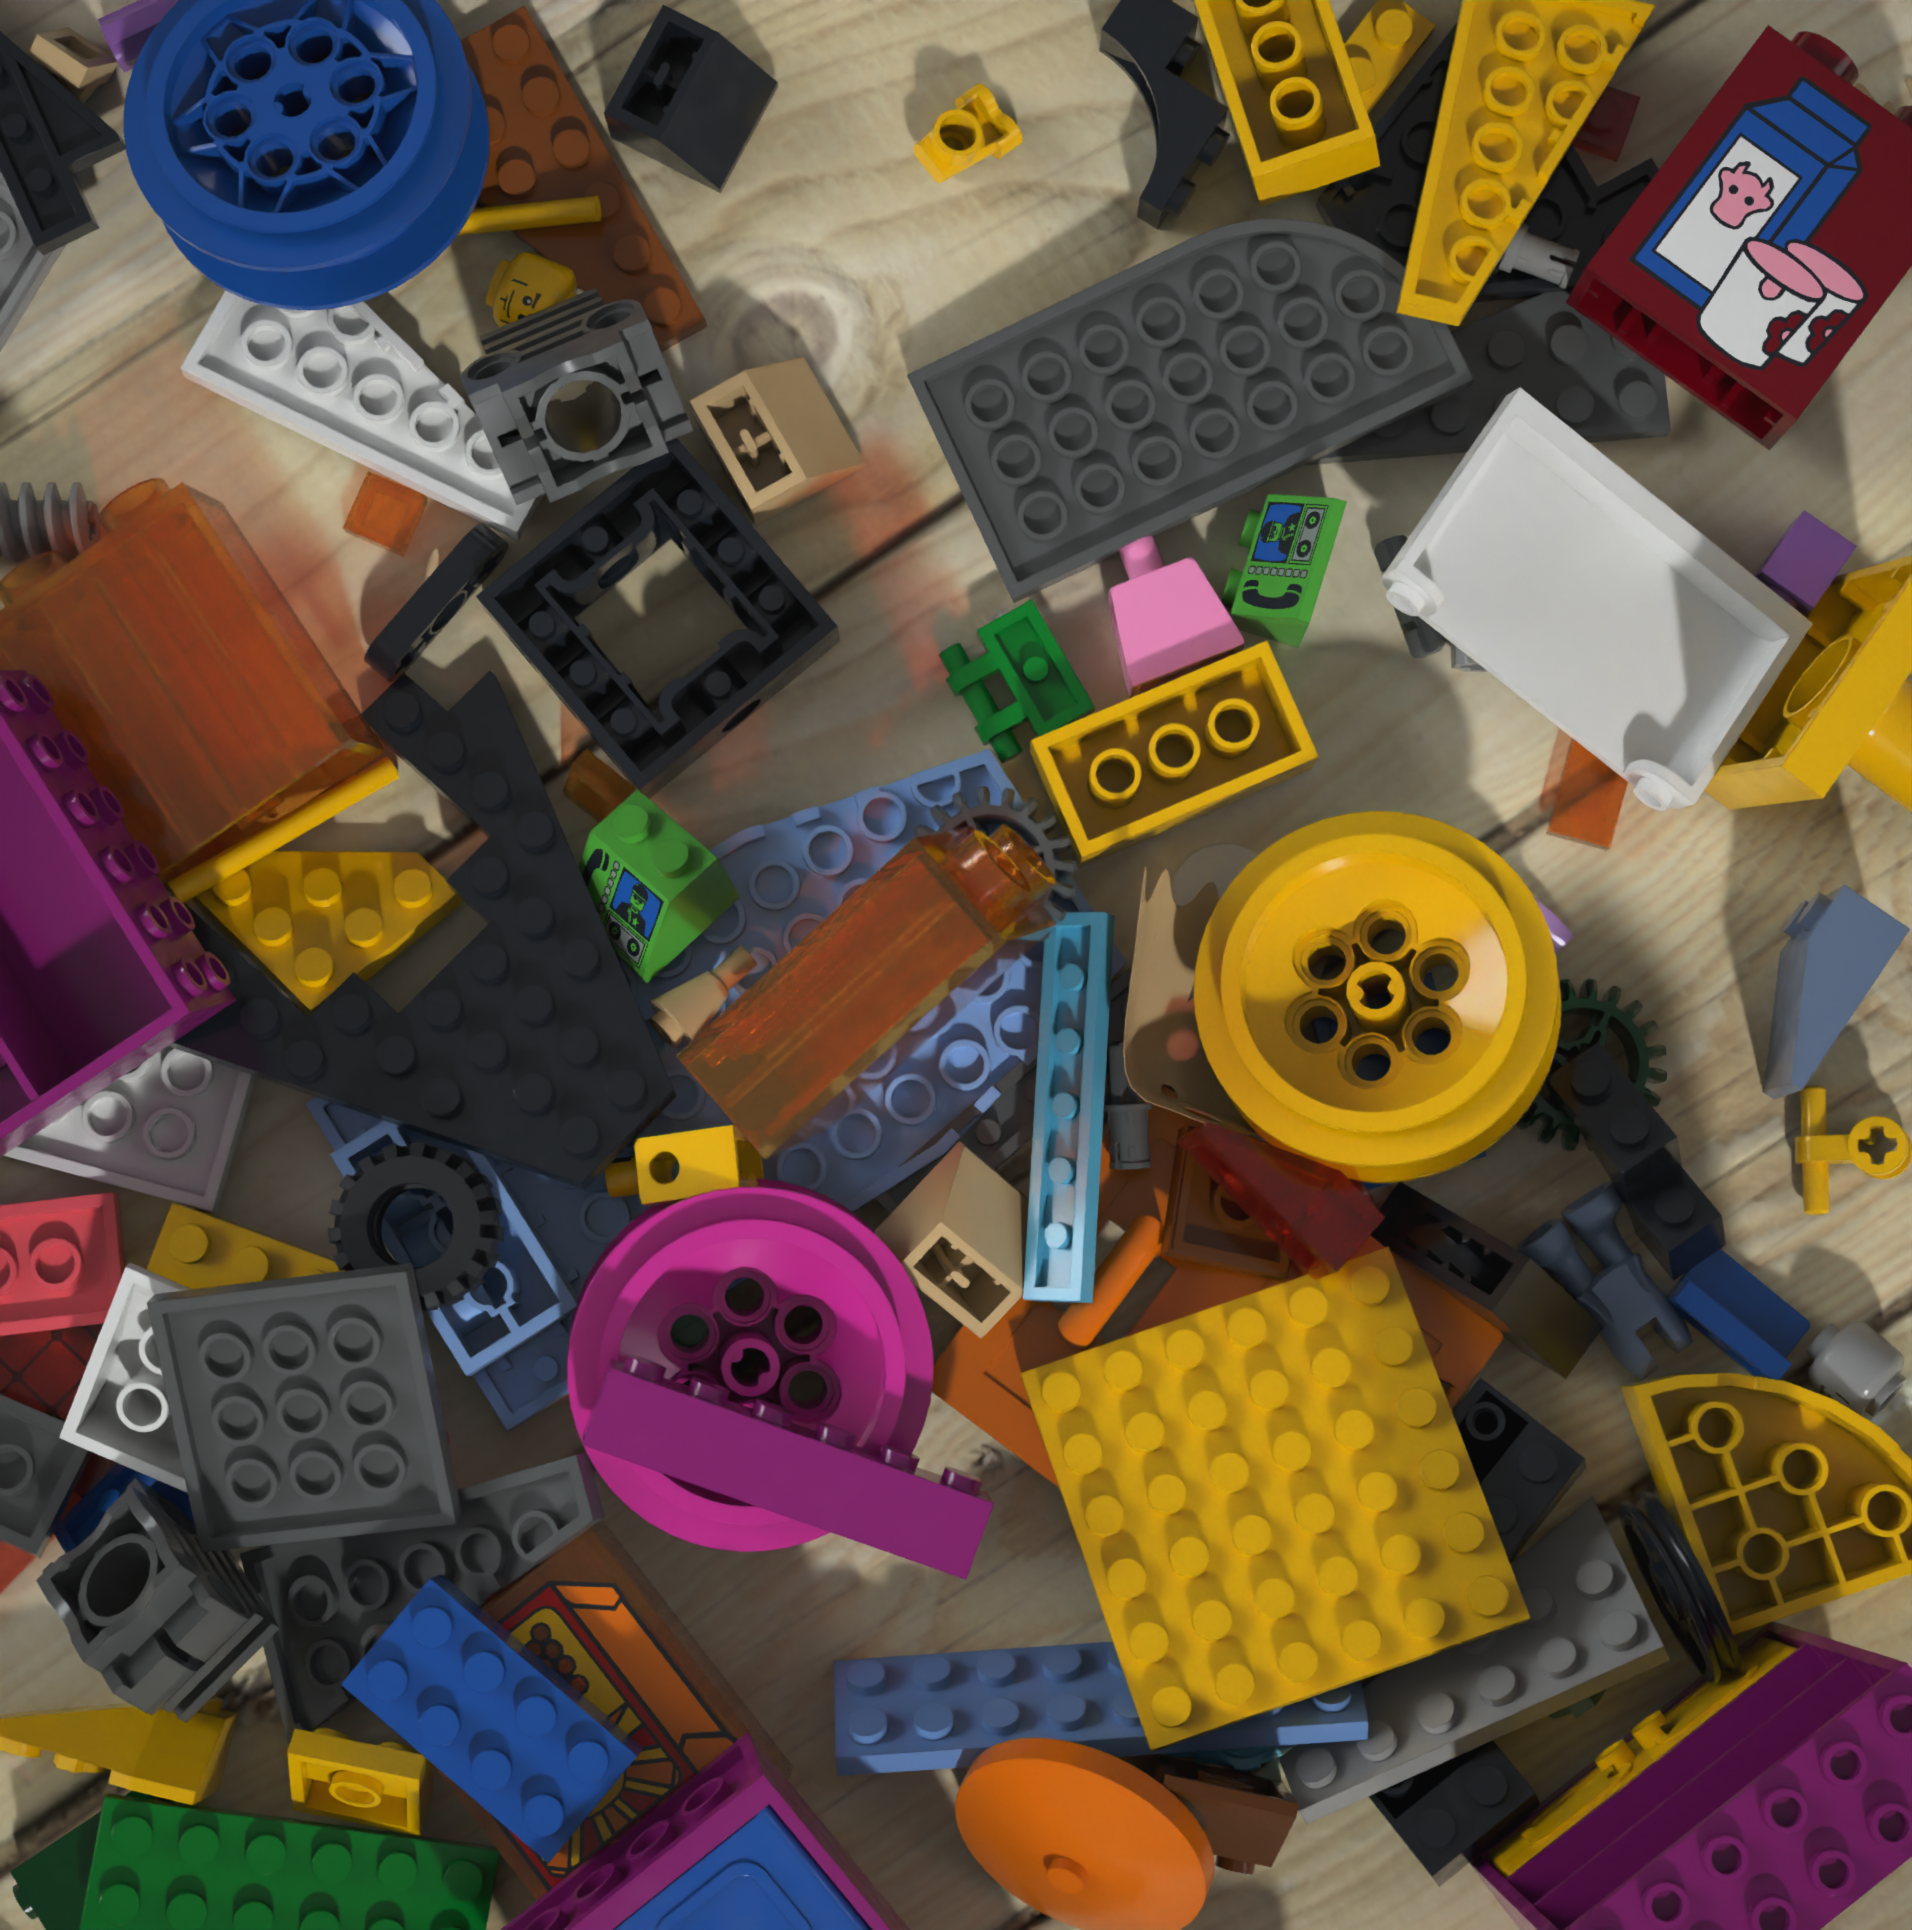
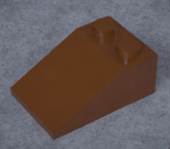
[1150,1754,1299,1874]

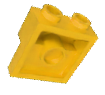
[287,1728,434,1836]

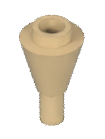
[649,946,757,1049]

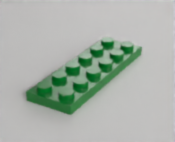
[79,1793,500,1930]

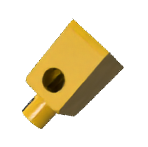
[605,1125,764,1206]

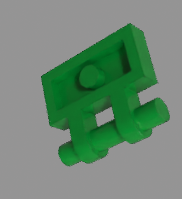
[938,599,1095,764]

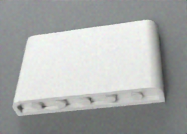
[1382,387,1813,811]

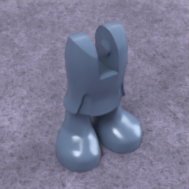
[1515,1181,1693,1380]

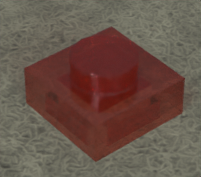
[1572,86,1640,162]

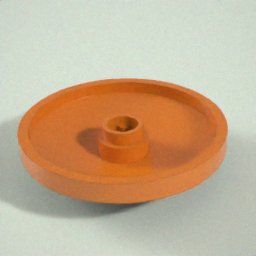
[955,1738,1215,1930]

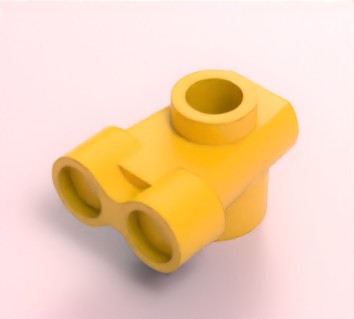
[913,83,1023,183]

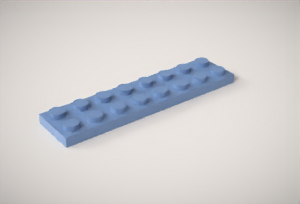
[833,1642,1368,1776]

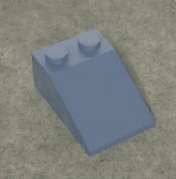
[1763,884,1910,1099]

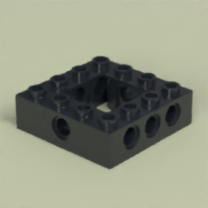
[476,438,840,799]

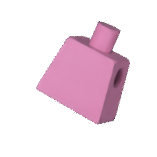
[1108,536,1245,698]

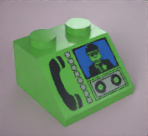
[1221,494,1347,648]
[578,789,740,984]

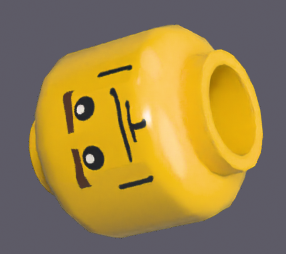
[486,252,577,328]

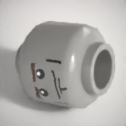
[1806,1321,1907,1417]

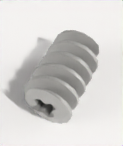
[0,482,101,563]

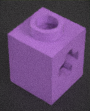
[1754,510,1857,616]

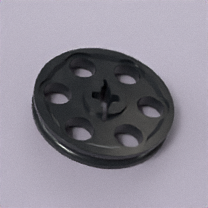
[1618,1491,1741,1684]

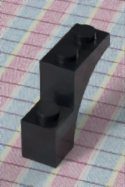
[1099,0,1230,230]
[1546,1042,1726,1281]

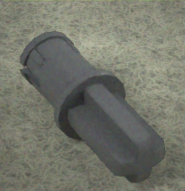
[1104,1041,1153,1169]

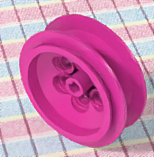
[567,1178,933,1552]

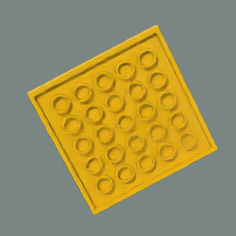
[1020,1247,1531,1753]

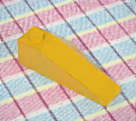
[0,1696,239,1805]

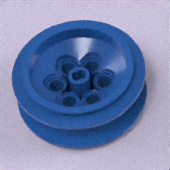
[123,0,490,311]

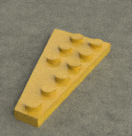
[1396,0,1655,327]

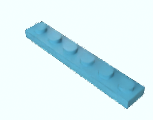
[1023,912,1115,1303]

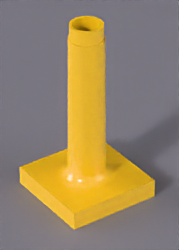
[1704,555,1912,813]

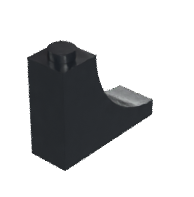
[1364,1182,1603,1379]

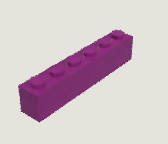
[582,1355,994,1580]

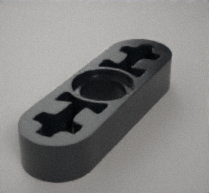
[364,523,509,682]

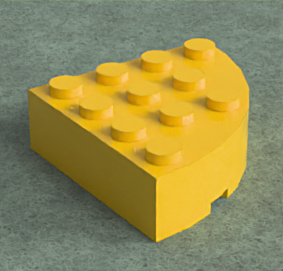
[1620,1373,1912,1635]

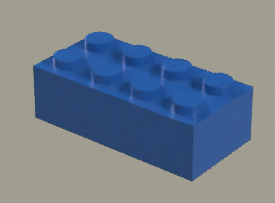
[341,1574,644,1863]

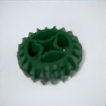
[1516,979,1667,1152]

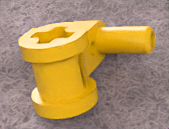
[1795,1085,1912,1215]

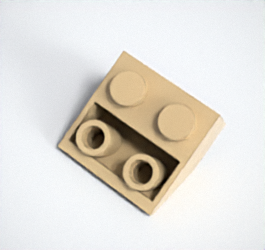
[689,357,865,526]
[873,1141,1029,1339]

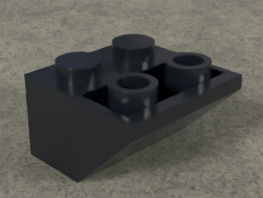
[604,5,778,193]
[1452,1377,1586,1564]
[1368,1740,1541,1887]

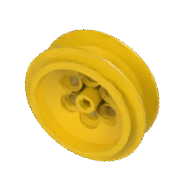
[1194,811,1562,1183]

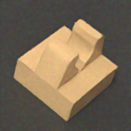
[28,27,118,103]

